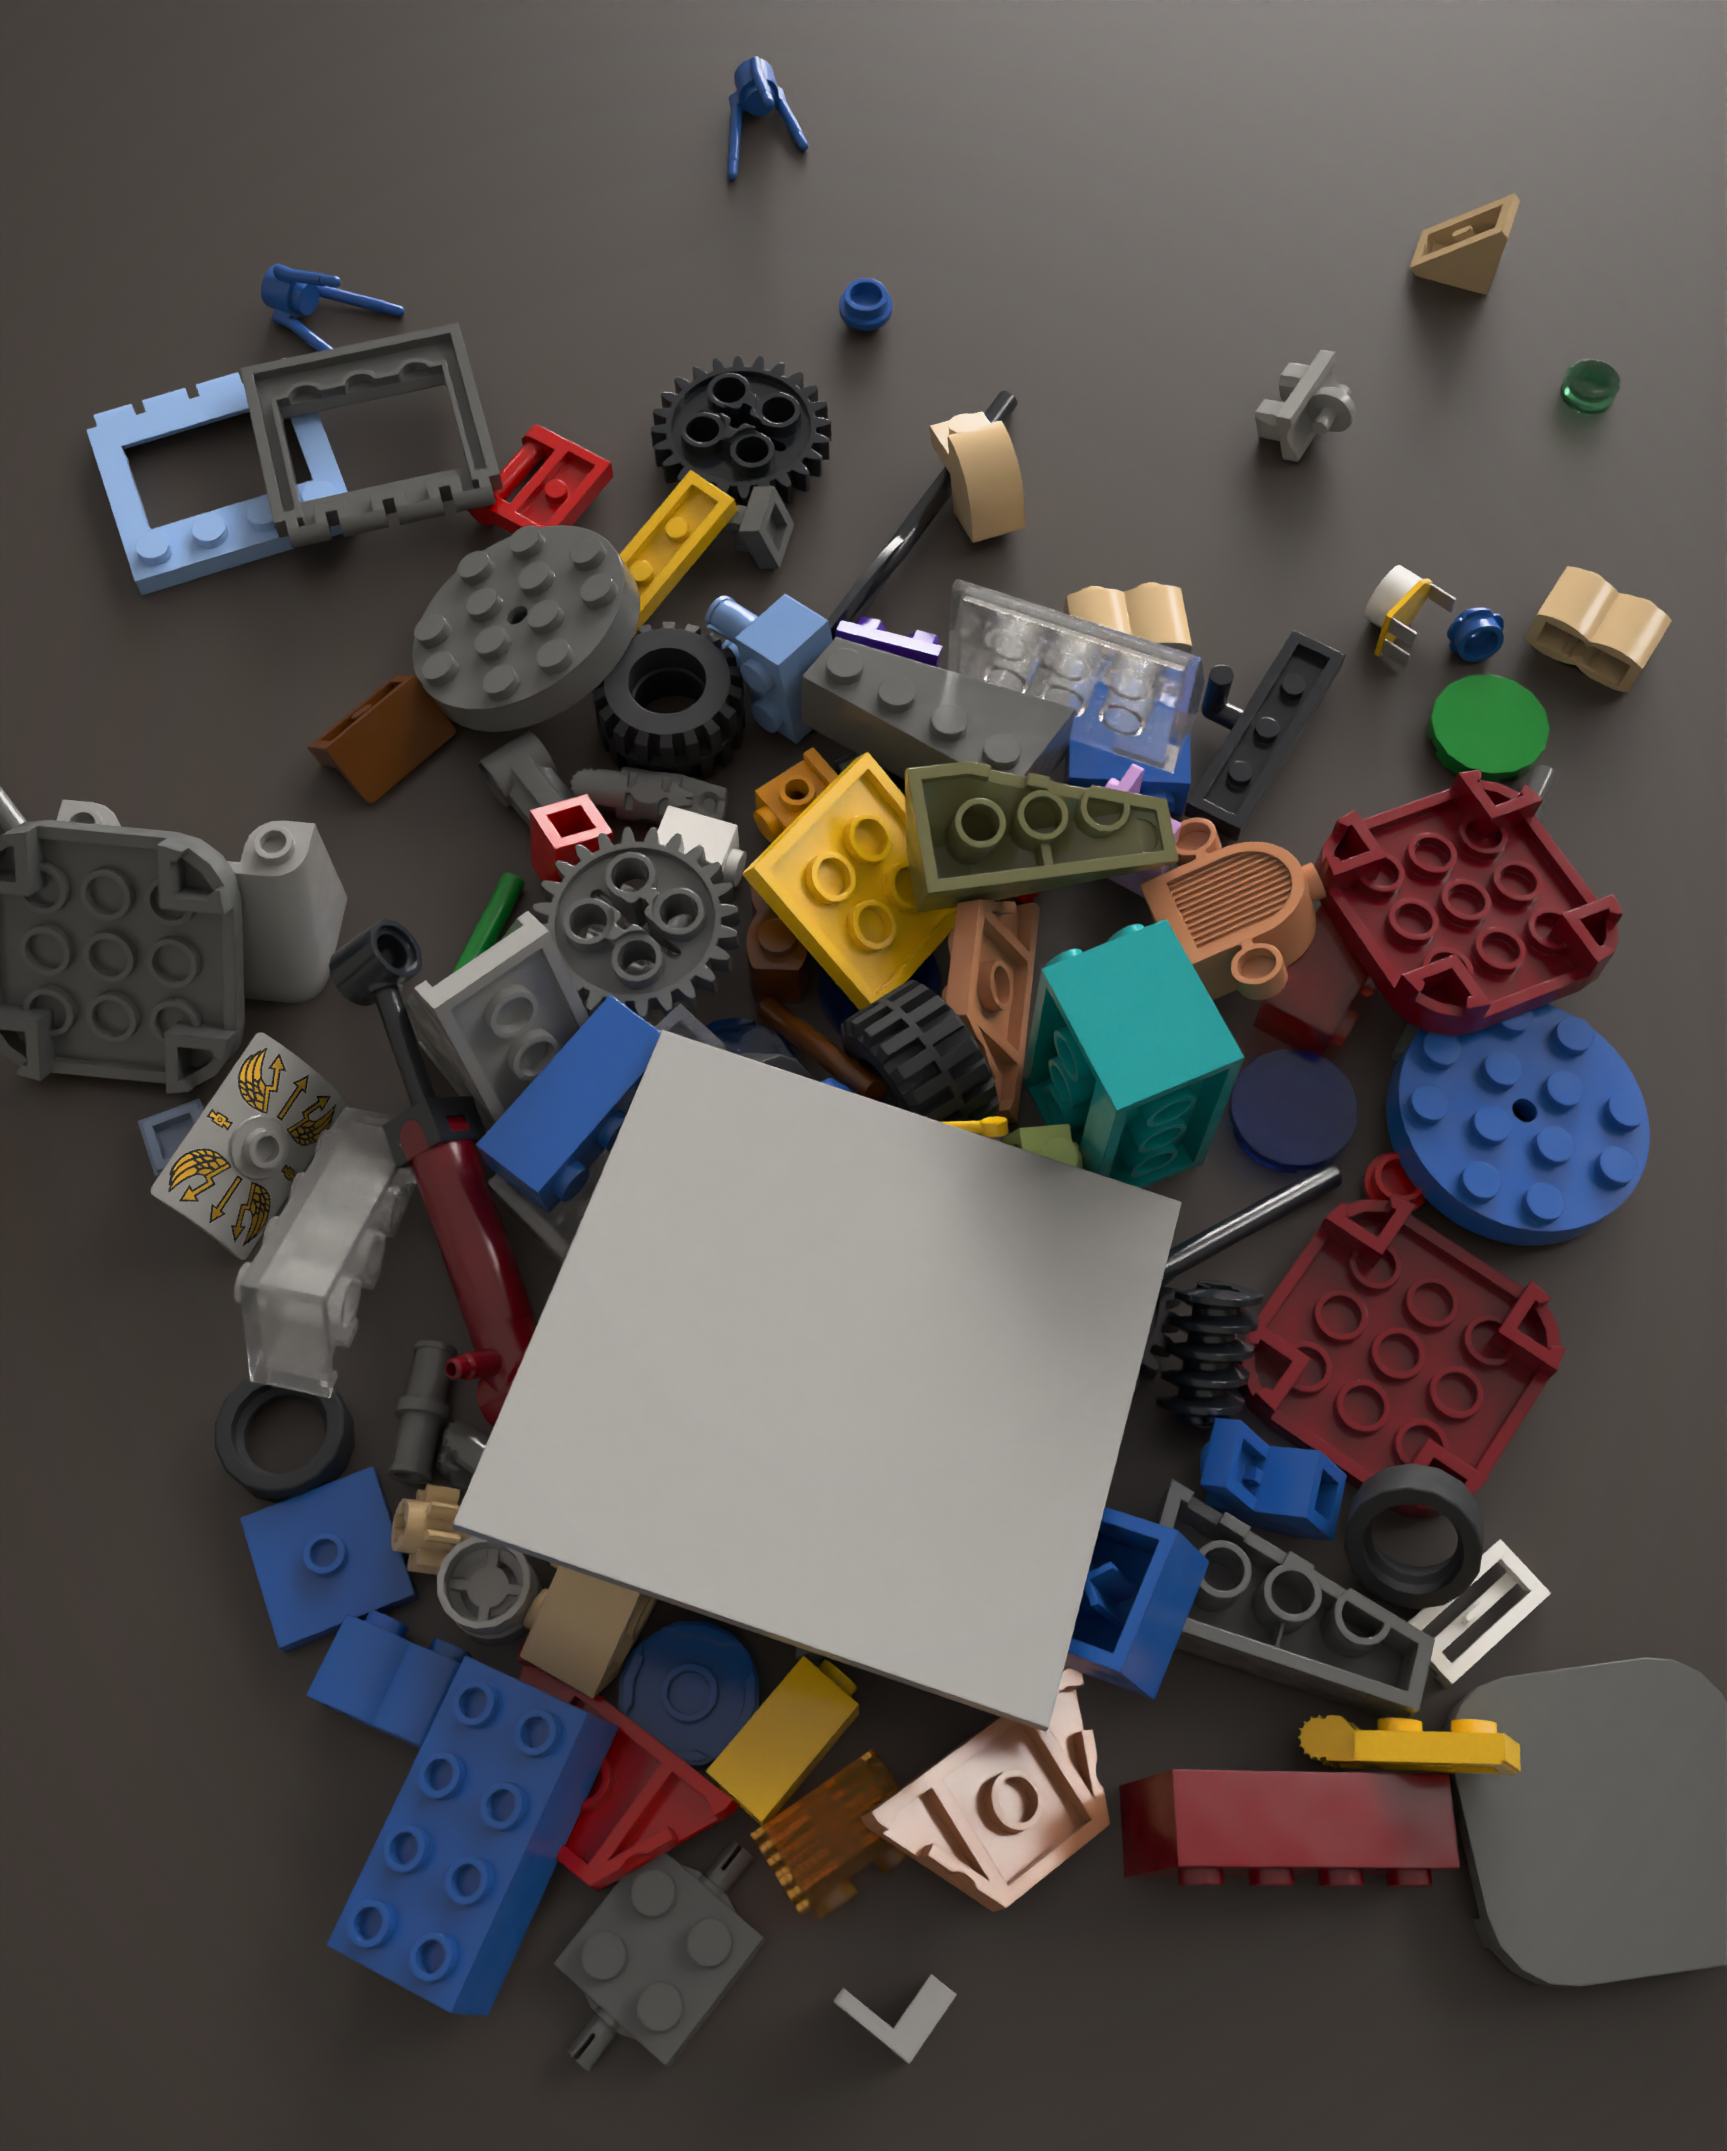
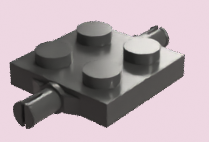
[553,1838,767,2072]

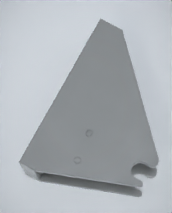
[405,911,589,1131]

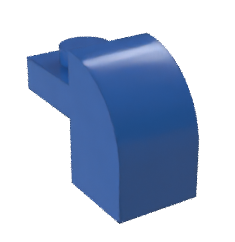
[1200,1418,1347,1541]

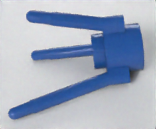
[727,56,809,180]
[261,263,405,352]

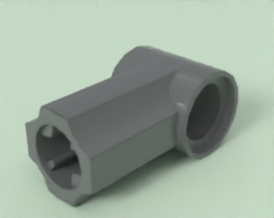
[477,730,575,828]

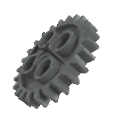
[532,827,741,1023]

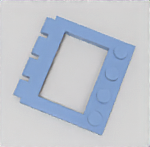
[87,358,348,595]

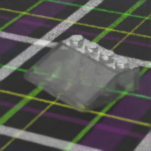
[948,578,1205,773]

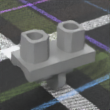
[1255,350,1356,462]

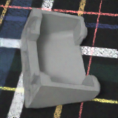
[56,799,348,1003]

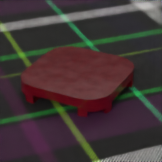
[1314,770,1624,1036]
[1236,1195,1566,1518]

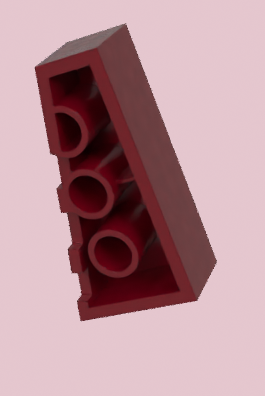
[1119,1769,1460,1888]

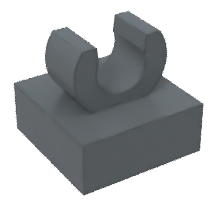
[723,486,794,569]

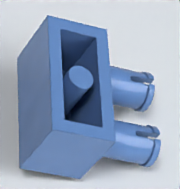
[705,594,833,744]

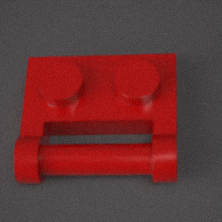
[468,425,613,534]

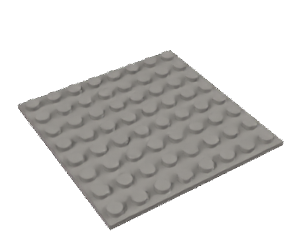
[453,1030,1182,1732]

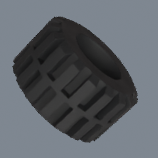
[592,622,746,780]
[841,980,999,1122]

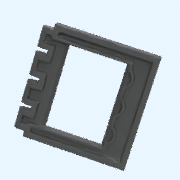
[240,322,503,549]

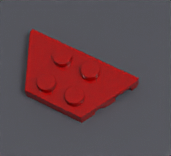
[517,1638,740,1891]

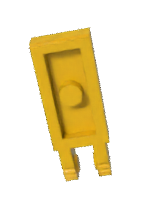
[1298,1715,1521,1775]

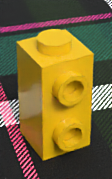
[706,1656,859,1829]

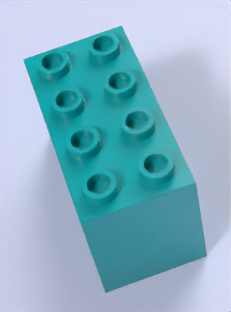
[1022,919,1245,1189]

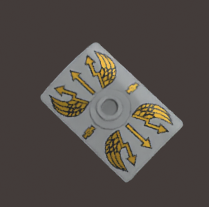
[151,1032,347,1260]

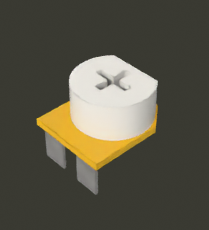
[1364,565,1456,668]

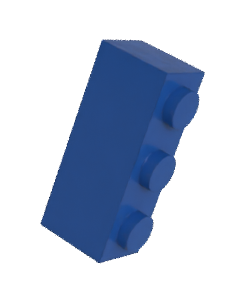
[476,994,661,1214]

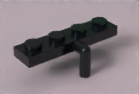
[1184,630,1346,841]

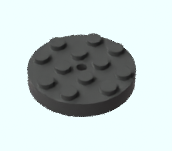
[412,525,640,732]

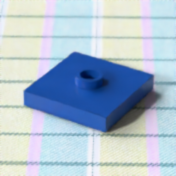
[240,1466,419,1652]

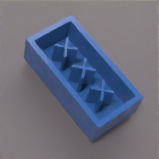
[1065,1507,1209,1700]
[326,1656,619,2016]

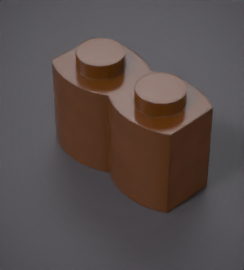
[746,885,811,1004]

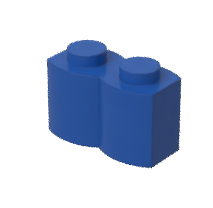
[306,1610,473,1749]

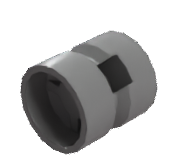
[437,1536,543,1646]

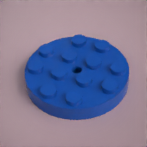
[1386,1004,1650,1246]

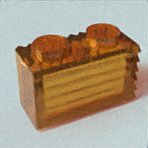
[750,1748,910,1919]

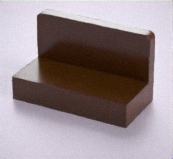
[307,675,456,803]

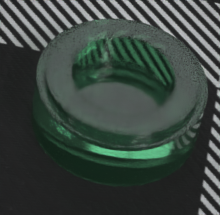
[1560,359,1621,415]

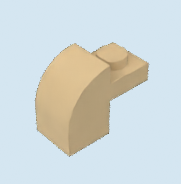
[930,412,1026,543]

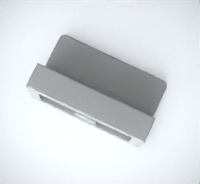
[833,1974,957,2064]

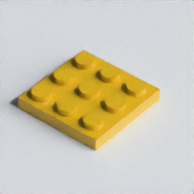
[742,752,957,1011]

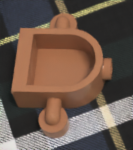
[1139,818,1326,1000]

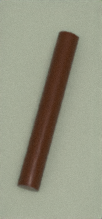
[757,997,886,1101]

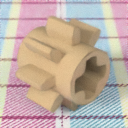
[391,1484,472,1575]

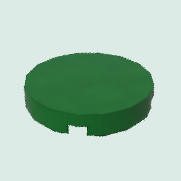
[1426,674,1550,783]

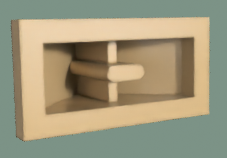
[1410,193,1520,295]

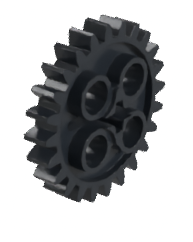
[651,355,832,507]

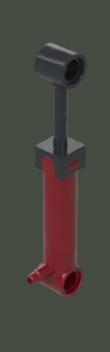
[329,919,538,1428]

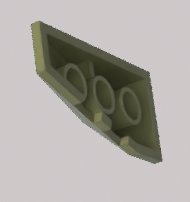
[905,761,1179,912]

